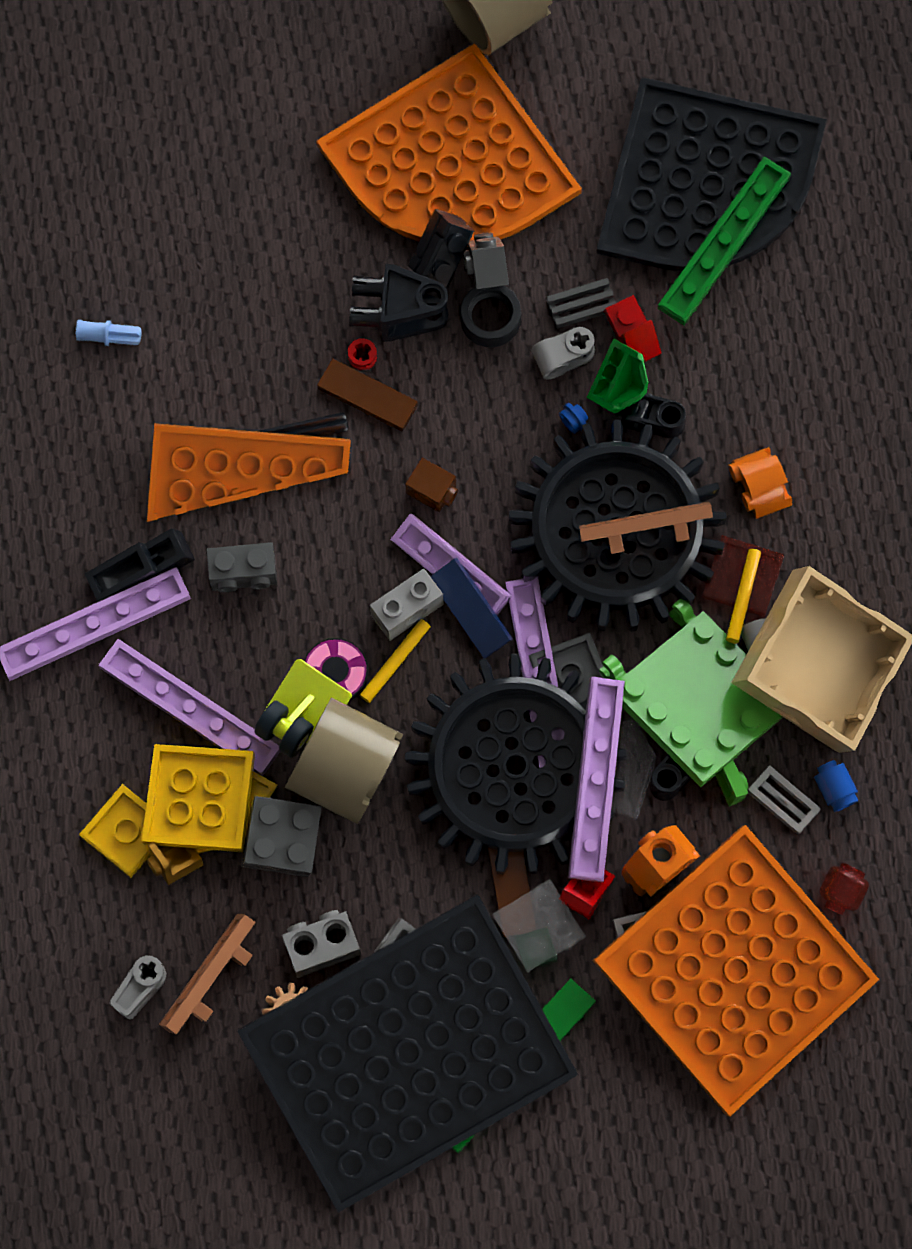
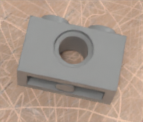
[370,568,444,641]

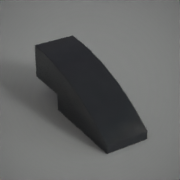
[85,528,195,602]

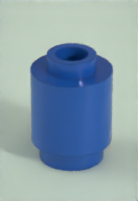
[814,760,859,812]

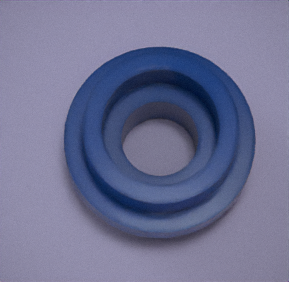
[559,403,588,434]

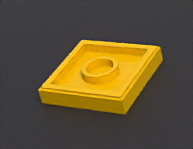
[79,784,158,878]

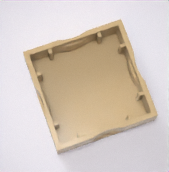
[731,566,912,753]

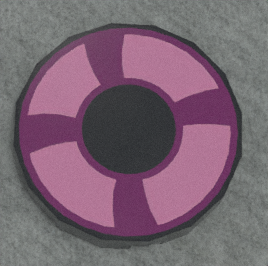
[304,638,368,701]

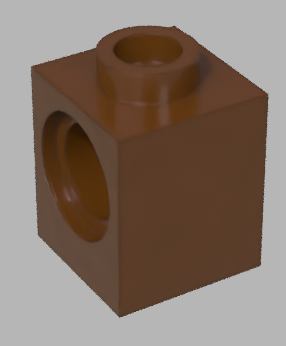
[405,457,458,513]

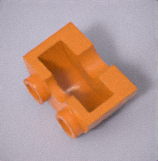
[728,447,792,519]

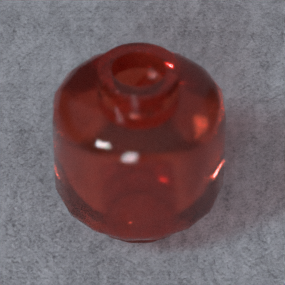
[819,862,869,915]

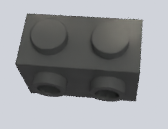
[463,233,509,289]
[207,542,278,592]

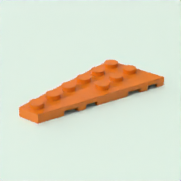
[147,423,351,522]

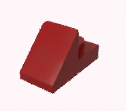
[604,295,662,362]
[559,870,616,919]

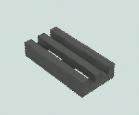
[546,278,617,329]

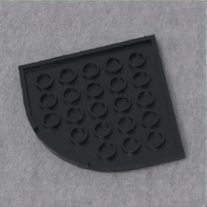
[596,77,827,271]

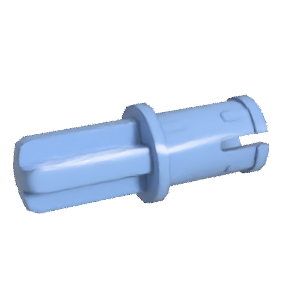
[76,320,141,346]

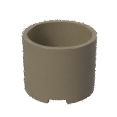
[442,0,553,55]
[285,697,403,824]

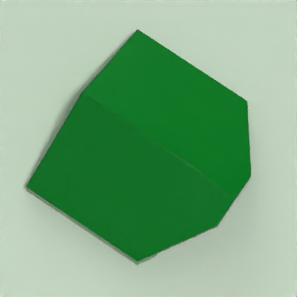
[586,339,649,413]

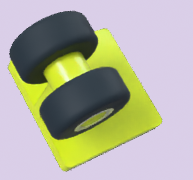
[254,659,352,758]

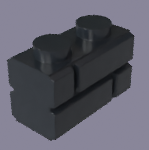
[408,209,474,288]

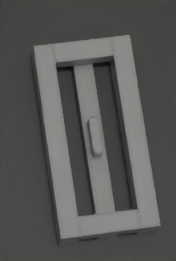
[748,765,821,835]

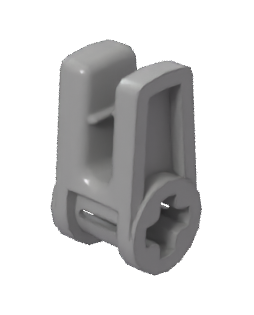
[110,956,167,1019]

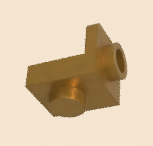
[147,842,203,885]

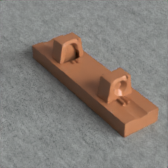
[579,502,713,554]
[159,914,256,1034]

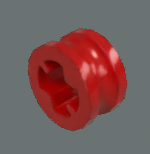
[348,338,377,370]

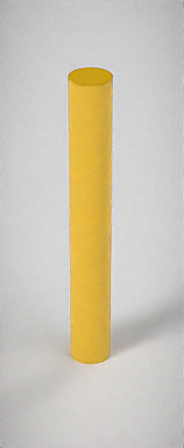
[726,549,761,644]
[359,619,431,703]

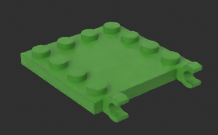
[599,599,783,787]

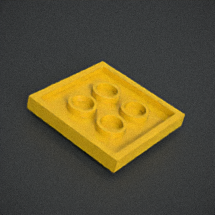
[141,744,255,852]

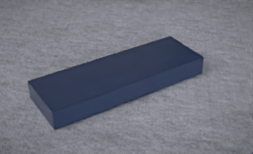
[430,558,513,658]

